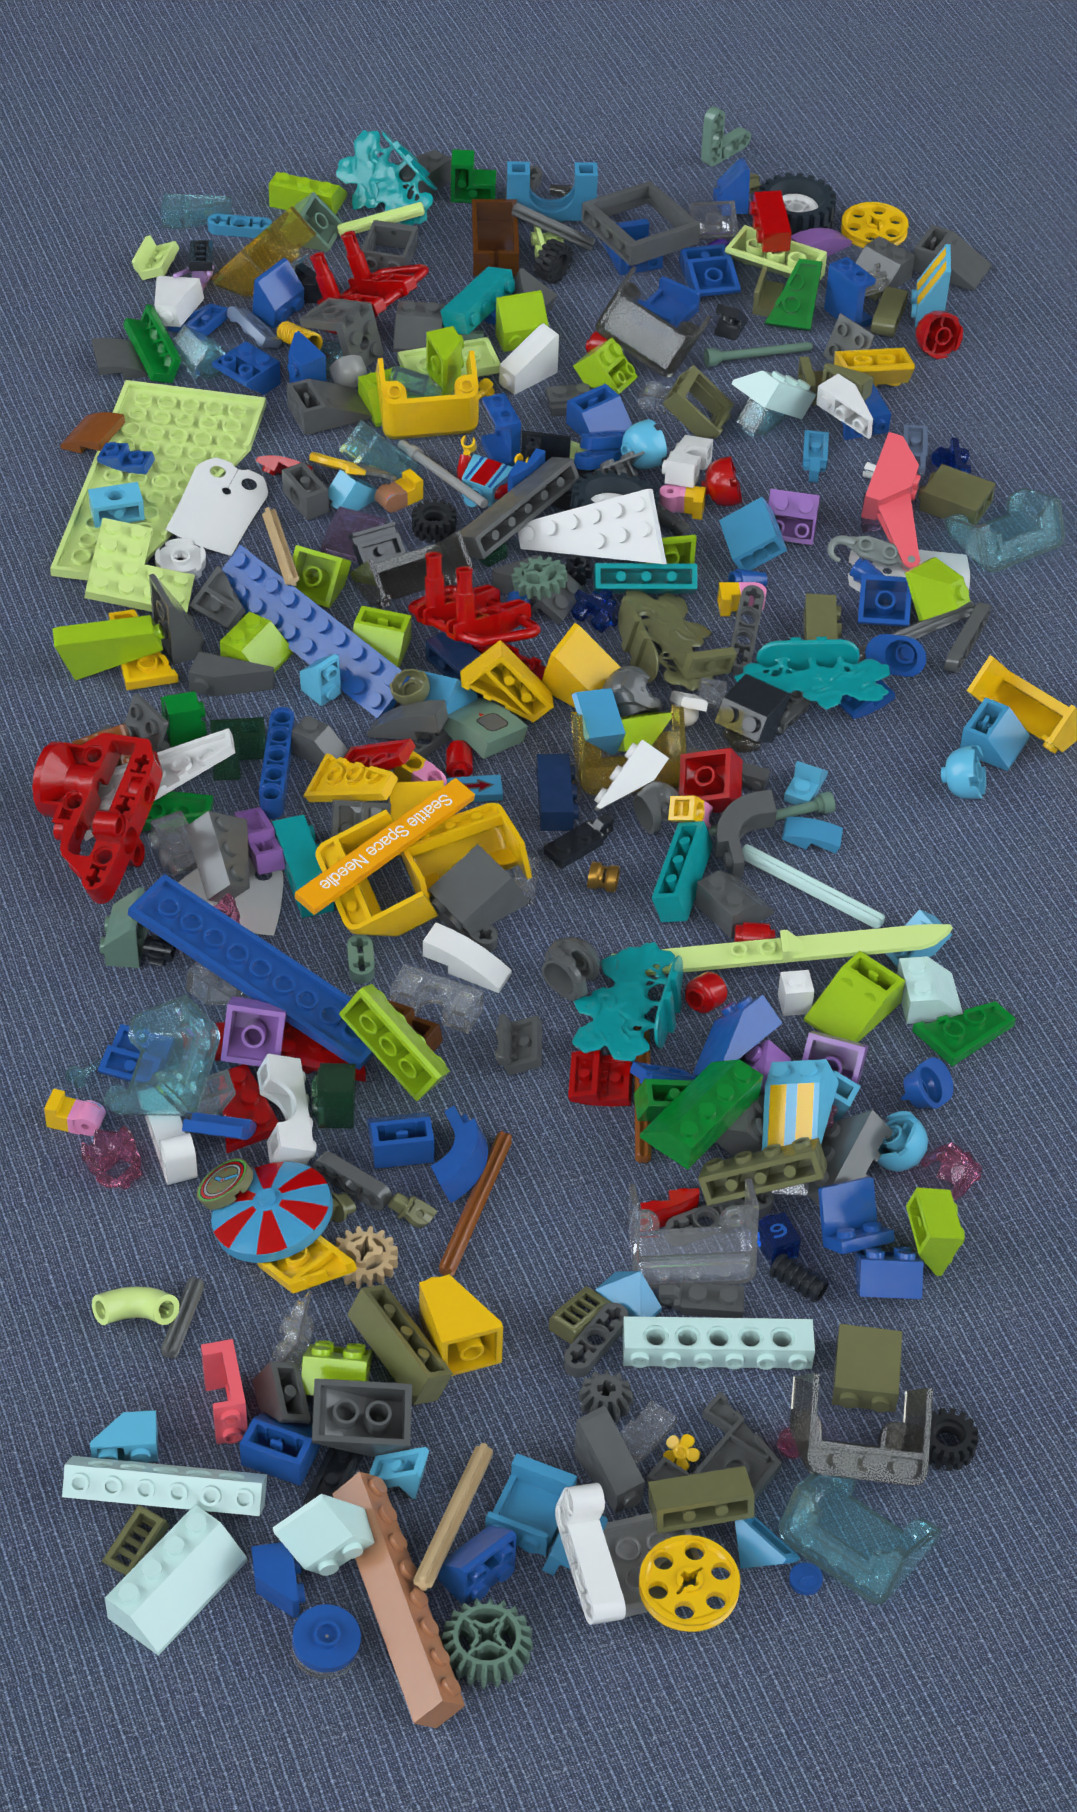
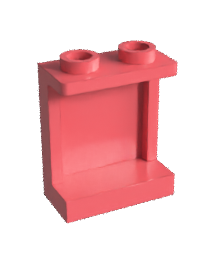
[201,1339,248,1444]

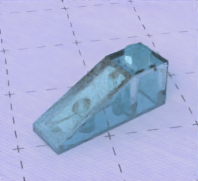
[161,193,232,229]
[339,420,419,479]

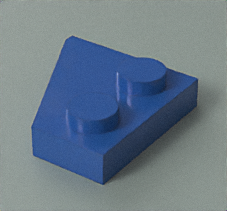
[167,303,228,340]

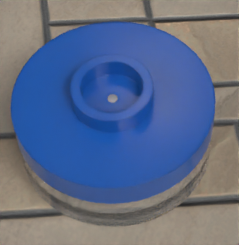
[291,1604,361,1679]

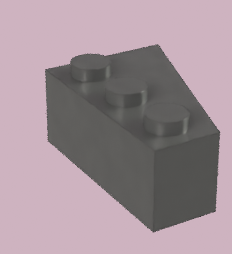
[396,150,452,201]
[186,811,250,904]
[807,1110,893,1207]

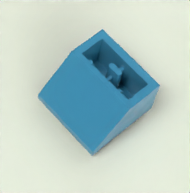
[960,697,1030,771]

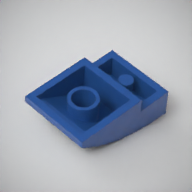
[679,244,741,297]

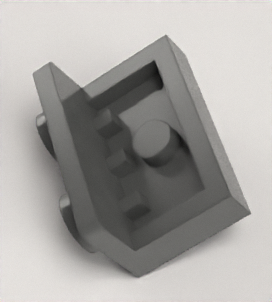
[531,573,586,624]
[495,1013,542,1075]

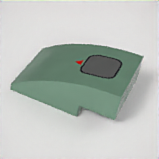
[442,698,528,759]

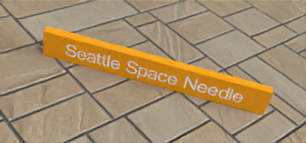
[295,778,475,915]

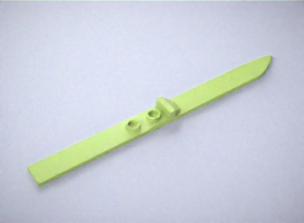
[611,924,953,976]

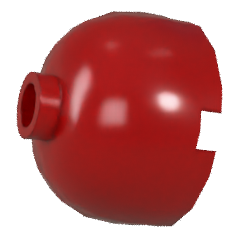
[915,310,963,359]
[701,456,742,507]

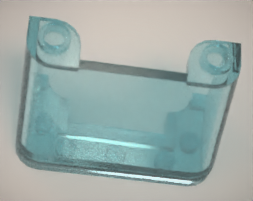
[945,488,1065,573]
[103,994,220,1116]
[778,1457,942,1605]

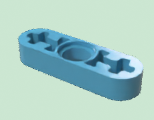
[207,214,273,239]

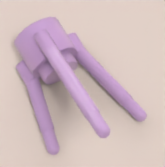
[173,265,214,310]

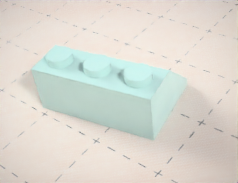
[732,371,817,419]

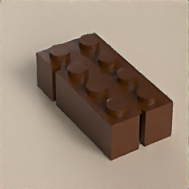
[472,199,519,276]

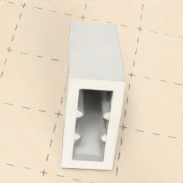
[155,276,204,327]
[499,323,559,395]

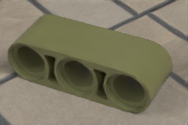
[871,286,909,338]

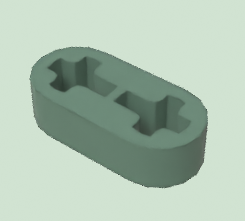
[347,934,375,984]

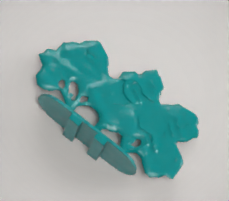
[336,130,437,226]
[734,636,890,709]
[572,942,683,1061]

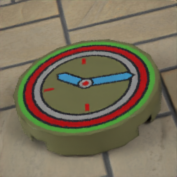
[197,1158,253,1210]

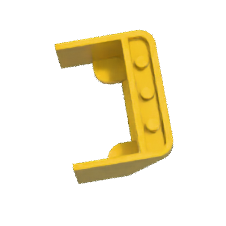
[375,351,479,439]
[967,655,1077,754]
[401,803,532,901]
[316,810,438,937]

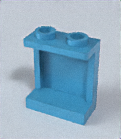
[485,1453,577,1556]

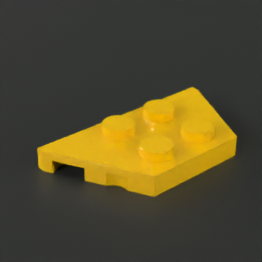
[257,1235,357,1294]

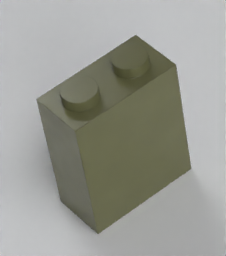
[918,464,996,530]
[832,1324,902,1412]

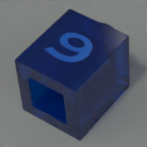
[754,1212,801,1266]

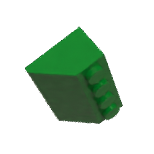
[640,1059,763,1170]

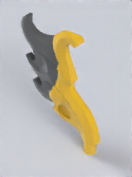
[309,452,397,481]

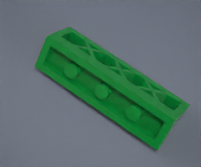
[123,304,181,383]

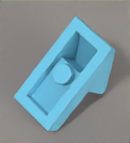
[784,761,828,805]
[369,1447,429,1499]

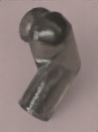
[550,184,573,197]
[723,728,761,753]

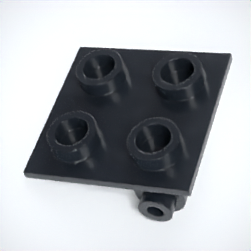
[521,431,571,462]

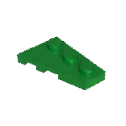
[765,258,823,332]
[912,1001,1016,1067]

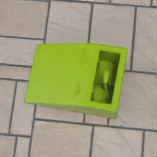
[803,951,905,1042]

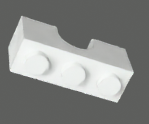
[662,435,713,488]

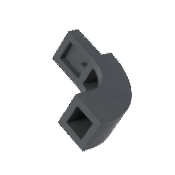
[715,790,777,878]

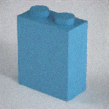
[719,496,787,570]

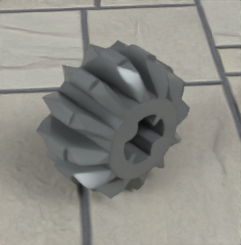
[578,1368,633,1423]

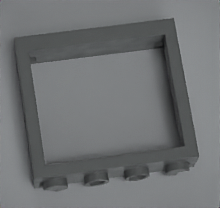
[581,181,701,266]

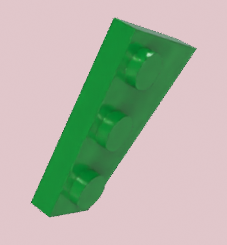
[142,791,214,831]

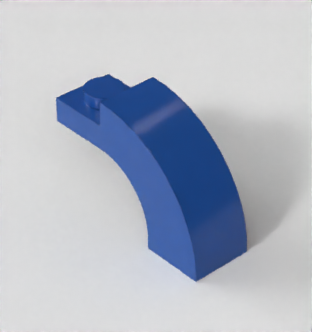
[431,1105,488,1203]

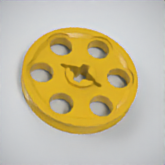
[841,202,909,248]
[639,1535,740,1632]

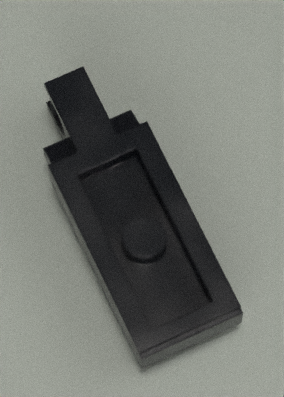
[544,814,614,869]

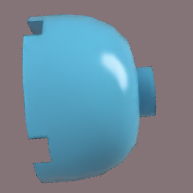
[621,419,667,470]
[941,745,986,799]
[877,1111,928,1172]

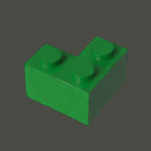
[451,149,496,203]
[160,691,207,747]
[634,1079,692,1122]

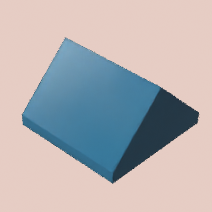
[419,670,478,715]
[572,688,625,755]

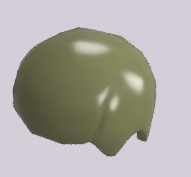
[389,669,430,705]

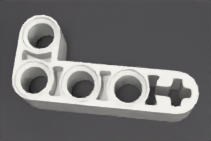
[139,1084,197,1185]
[555,1482,626,1625]

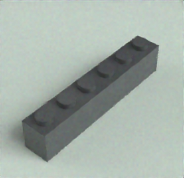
[454,457,579,559]

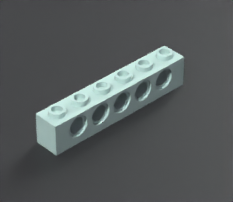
[622,1316,815,1370]
[62,1456,267,1516]

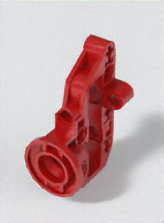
[32,733,163,904]

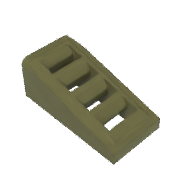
[822,363,874,401]
[549,1286,611,1344]
[102,1505,170,1576]

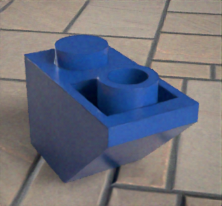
[251,1542,306,1618]

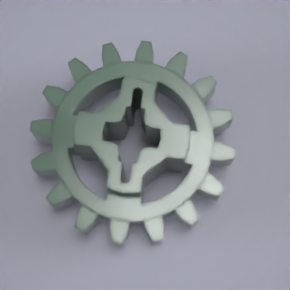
[511,556,568,600]

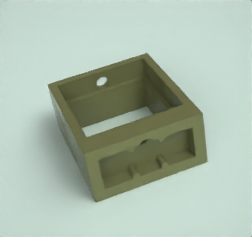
[662,365,734,439]

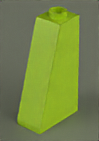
[52,615,165,681]

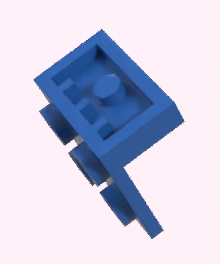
[818,1176,895,1254]

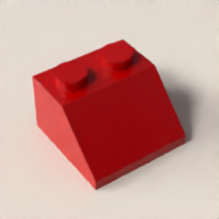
[679,748,743,813]

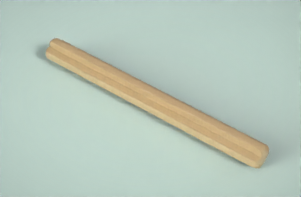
[262,507,300,587]
[413,1443,493,1591]

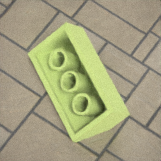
[725,225,827,280]

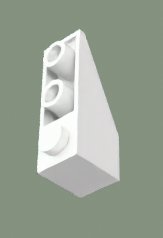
[816,374,873,439]
[594,740,669,811]

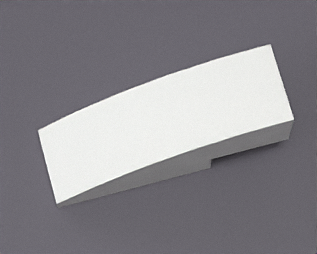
[423,922,512,993]

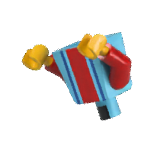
[456,435,529,507]

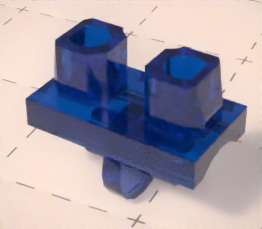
[931,437,971,474]
[571,589,618,633]

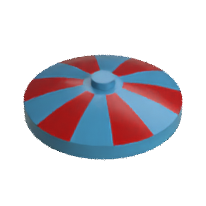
[211,1162,333,1263]

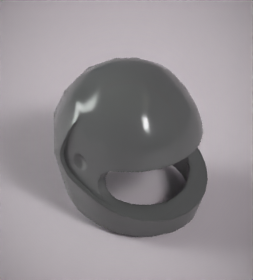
[633,781,680,834]

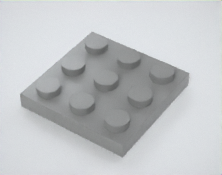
[603,1513,700,1617]

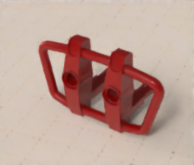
[310,231,429,334]
[408,552,541,647]

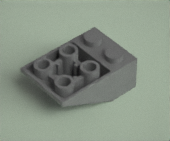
[913,224,992,291]
[287,379,372,435]

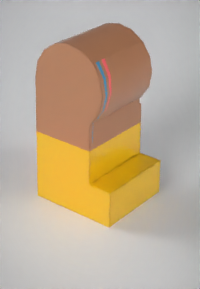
[374,469,423,513]

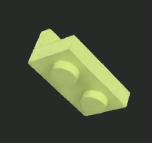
[132,235,180,280]

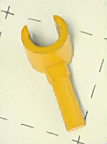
[479,378,495,399]

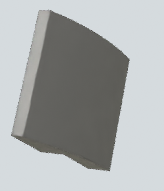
[91,338,147,380]
[331,800,391,837]

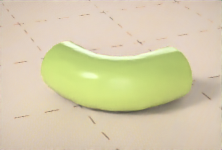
[92,1286,180,1325]

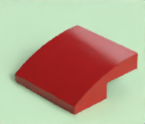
[568,1050,633,1107]

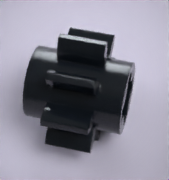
[563,555,592,586]
[143,933,177,966]

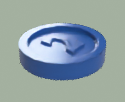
[789,1563,823,1595]

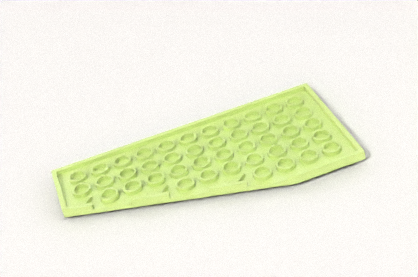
[50,380,266,581]

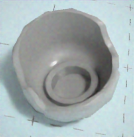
[330,355,367,388]

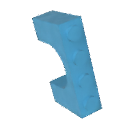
[506,161,598,222]

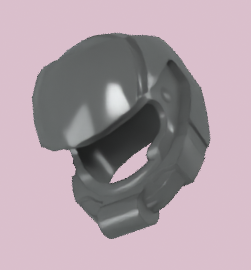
[602,665,662,717]
[542,937,600,1001]

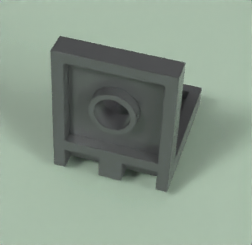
[299,298,384,367]

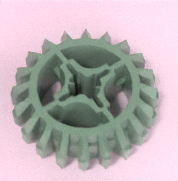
[441,1597,533,1689]

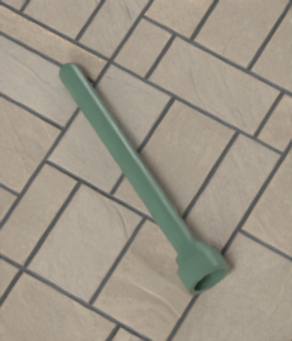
[704,342,813,367]
[709,791,836,836]

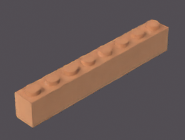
[333,1471,465,1728]

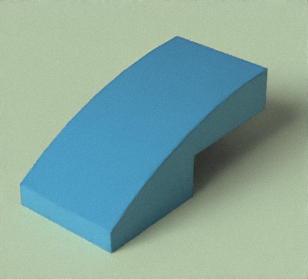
[782,817,843,854]

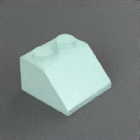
[897,956,963,1024]
[273,1494,375,1576]

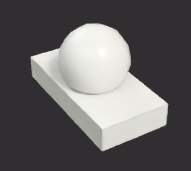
[670,691,708,727]

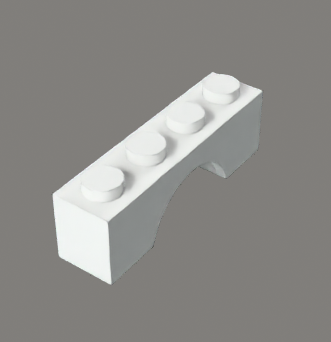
[257,1054,317,1165]

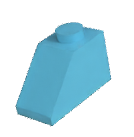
[328,470,377,513]

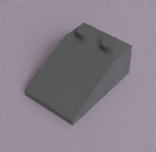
[149,574,204,665]
[312,1379,412,1457]

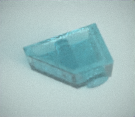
[389,366,443,398]
[736,398,788,437]

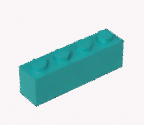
[440,267,515,335]
[593,563,697,594]
[272,815,334,918]
[652,821,713,922]

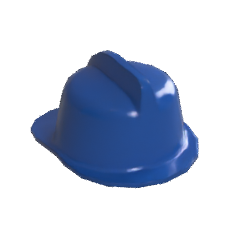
[865,634,927,677]
[900,1057,954,1109]

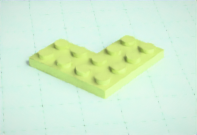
[398,337,501,398]
[84,518,195,614]

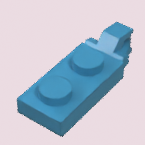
[802,430,829,483]

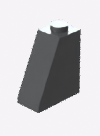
[574,1405,645,1513]

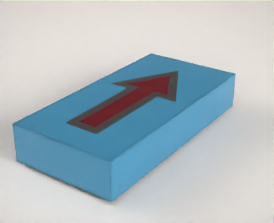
[447,775,503,802]

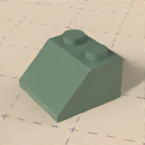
[281,192,343,252]
[100,887,148,968]

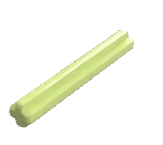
[337,202,425,237]

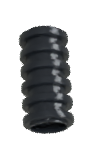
[770,1253,828,1303]

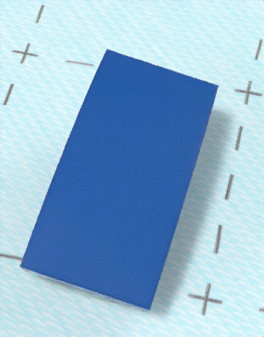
[97,442,155,474]

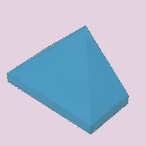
[595,1271,662,1317]
[735,1516,800,1569]

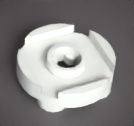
[155,538,206,579]

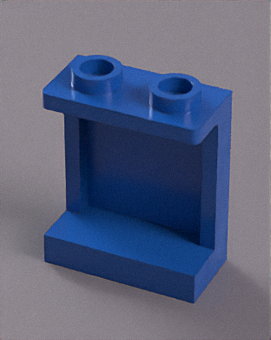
[603,218,664,275]
[824,257,876,328]
[630,276,700,338]
[841,383,891,440]
[481,393,521,467]

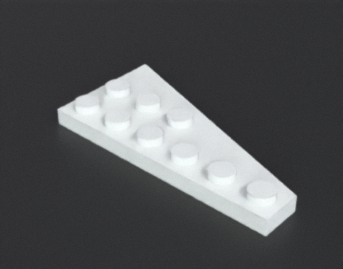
[517,489,667,564]
[84,728,235,841]

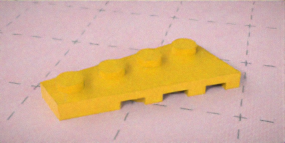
[108,609,178,690]

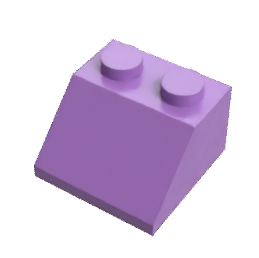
[802,1031,869,1084]

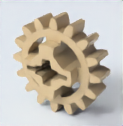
[335,1226,398,1289]

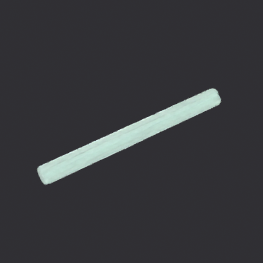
[742,844,885,929]

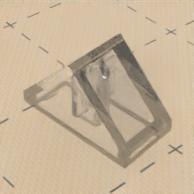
[171,1069,236,1116]

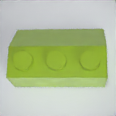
[268,172,348,215]

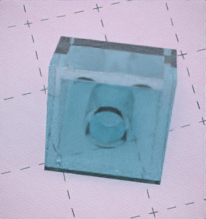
[172,325,227,380]

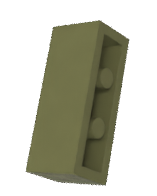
[803,593,842,640]
[648,1466,754,1534]

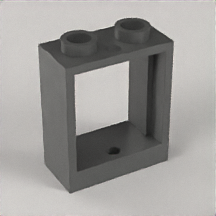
[361,220,418,272]

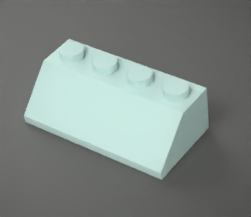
[105,1504,248,1656]

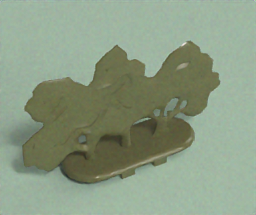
[618,591,716,691]

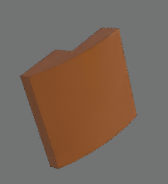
[60,412,125,454]

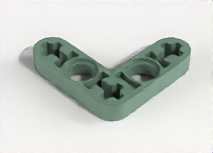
[701,106,751,167]

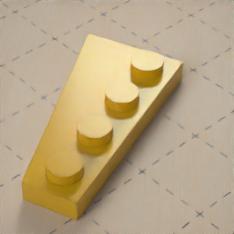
[303,753,398,802]

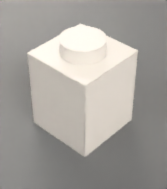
[778,970,814,1016]

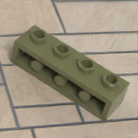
[698,1137,827,1206]
[347,1284,453,1405]

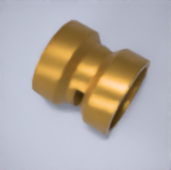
[587,861,620,893]

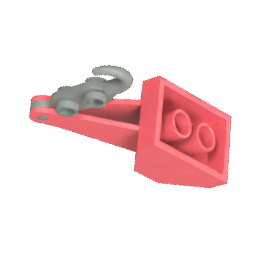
[827,432,921,571]

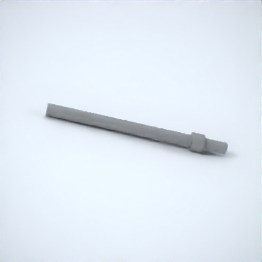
[398,440,488,508]

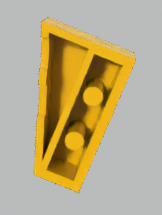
[460,640,554,723]

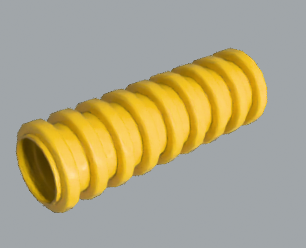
[277,321,323,350]

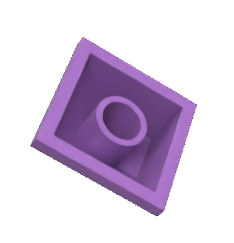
[221,996,286,1067]

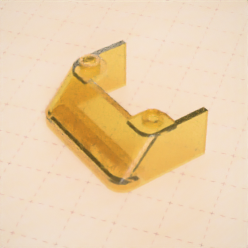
[210,206,316,298]
[571,704,686,795]

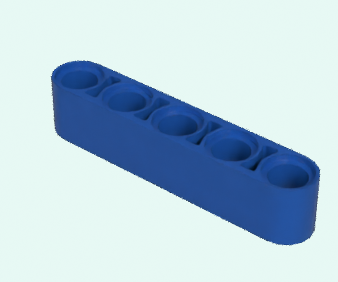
[259,707,295,819]

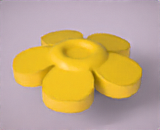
[663,1434,700,1471]

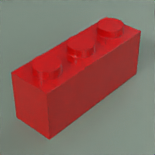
[749,191,792,252]

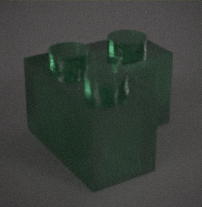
[210,717,266,781]
[311,1063,356,1129]

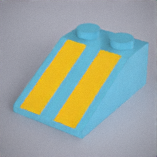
[910,244,951,327]
[762,1059,839,1151]

